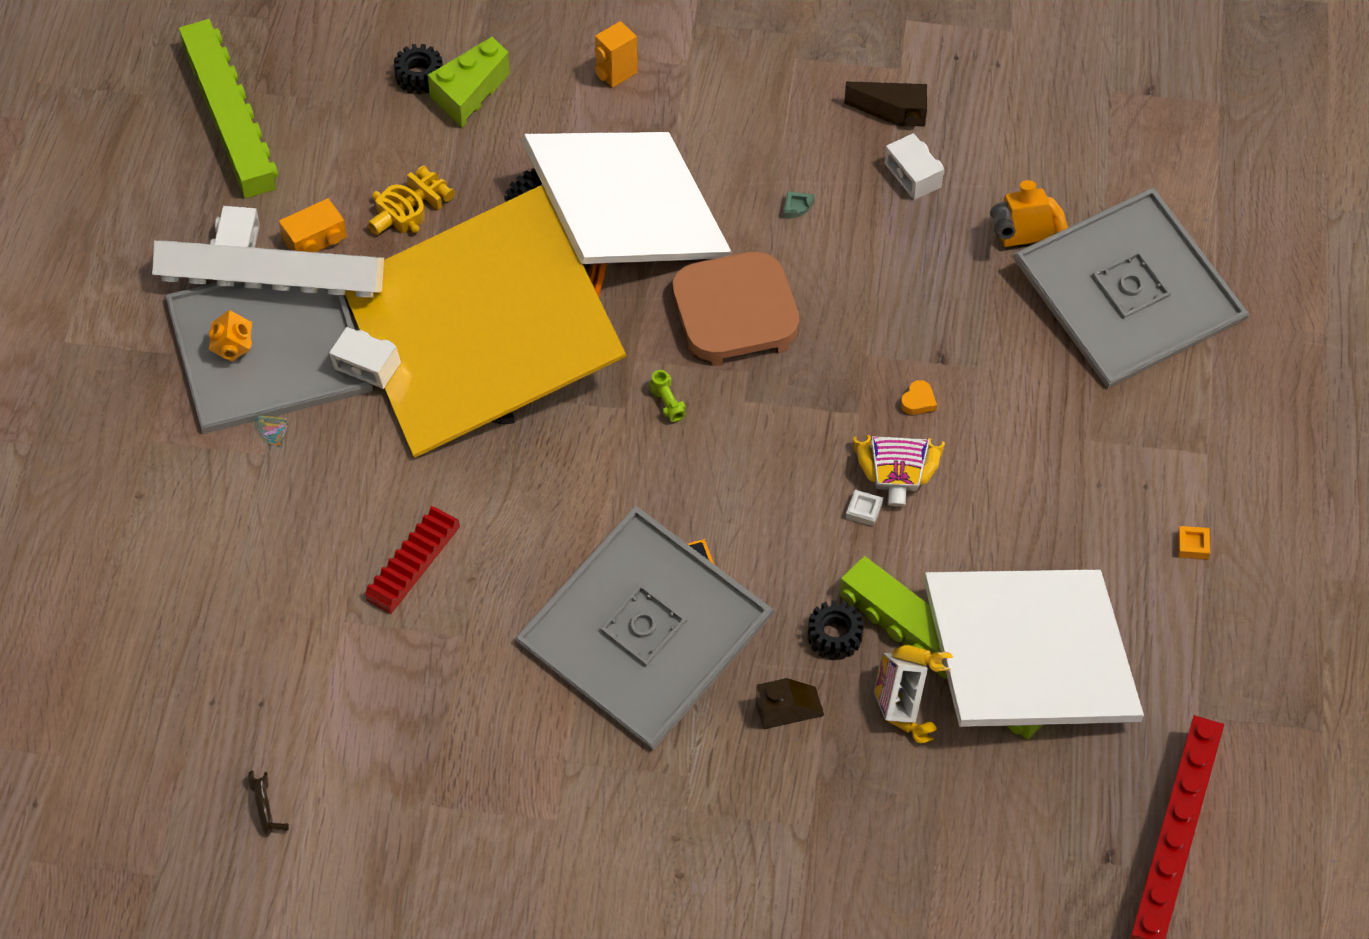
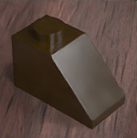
[755,678,824,730]

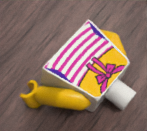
[853,435,945,507]
[874,645,953,743]

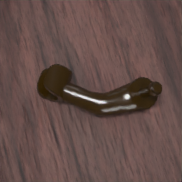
[248,770,289,835]

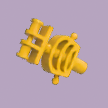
[367,165,455,235]

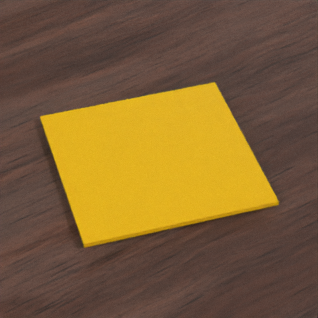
[345,185,627,458]

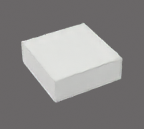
[846,490,883,527]

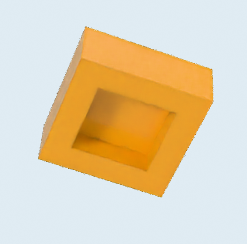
[1178,526,1210,560]

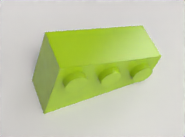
[428,37,510,128]

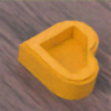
[901,380,937,415]

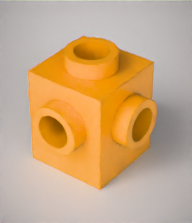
[209,310,252,362]

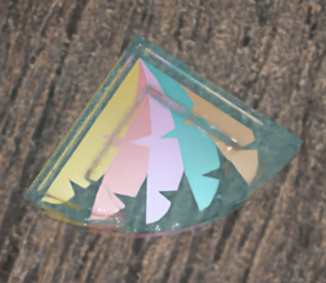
[258,415,288,448]

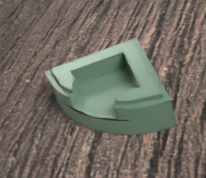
[783,191,814,219]

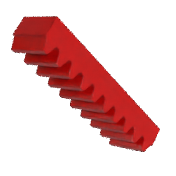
[365,506,460,614]

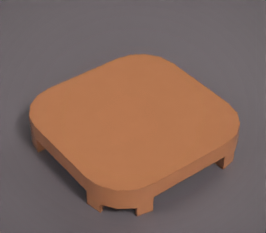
[673,252,799,366]

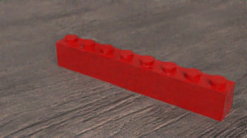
[1130,715,1225,939]

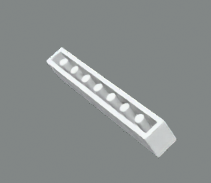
[152,240,384,297]

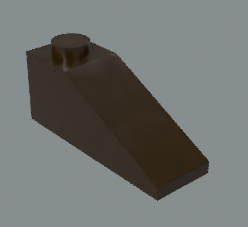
[844,81,927,127]

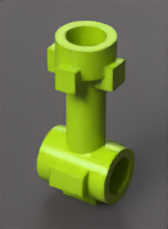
[649,370,686,422]

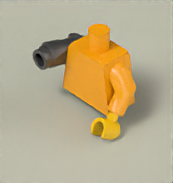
[990,180,1068,247]

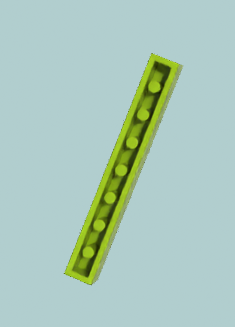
[179,19,279,199]
[839,556,1042,740]

